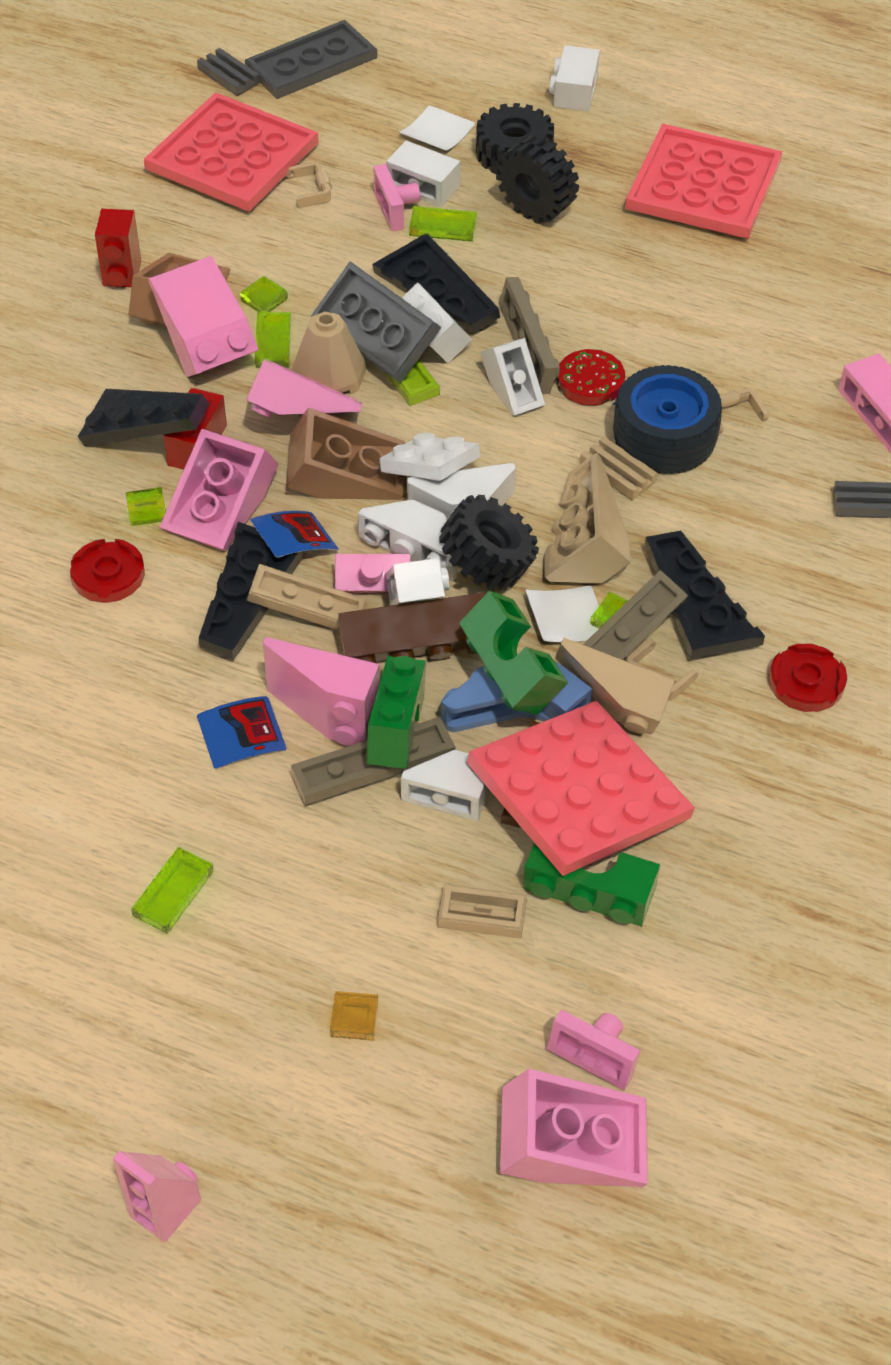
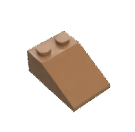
[128,253,230,324]
[287,408,405,500]

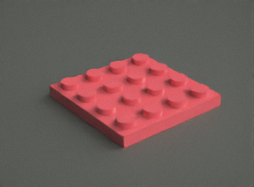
[144,92,319,212]
[625,123,783,239]
[466,701,695,876]

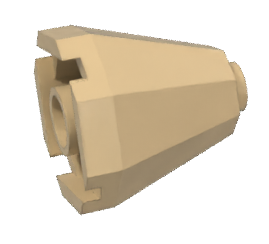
[291,312,366,394]

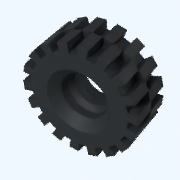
[476,103,554,174]
[496,135,579,223]
[439,494,539,590]

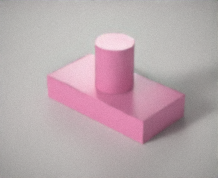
[374,164,421,231]
[335,554,410,593]
[546,1010,641,1090]

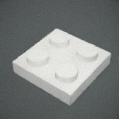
[379,433,480,481]

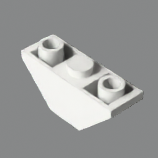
[407,463,516,520]
[358,499,457,581]

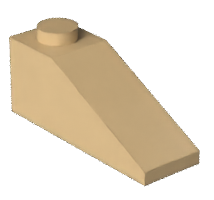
[555,638,675,734]

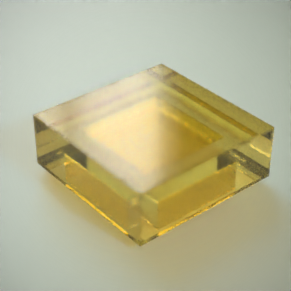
[330,991,379,1041]

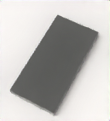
[245,20,378,99]
[311,261,441,384]

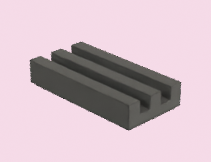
[197,48,260,96]
[833,481,891,518]

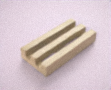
[580,436,657,500]
[438,884,527,939]

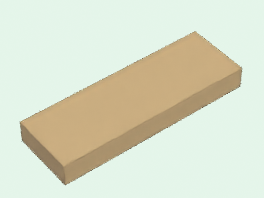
[247,564,367,630]

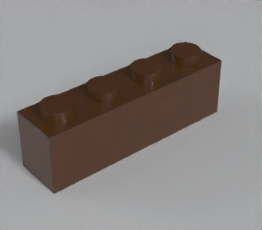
[337,592,488,663]

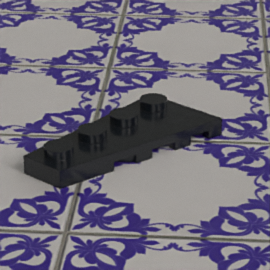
[372,233,501,334]
[77,389,210,446]
[199,522,304,660]
[644,530,765,659]

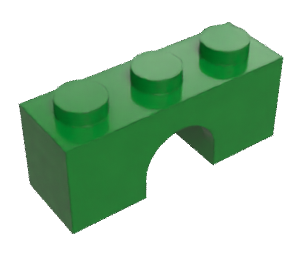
[459,591,568,715]
[367,656,426,769]
[523,843,660,927]

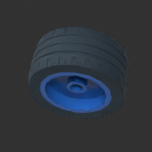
[613,365,722,474]

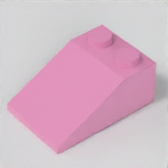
[148,256,259,377]
[246,359,362,417]
[159,429,279,551]
[263,637,380,746]
[500,1069,647,1187]

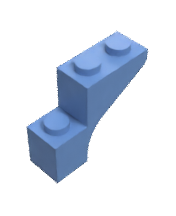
[441,662,592,732]

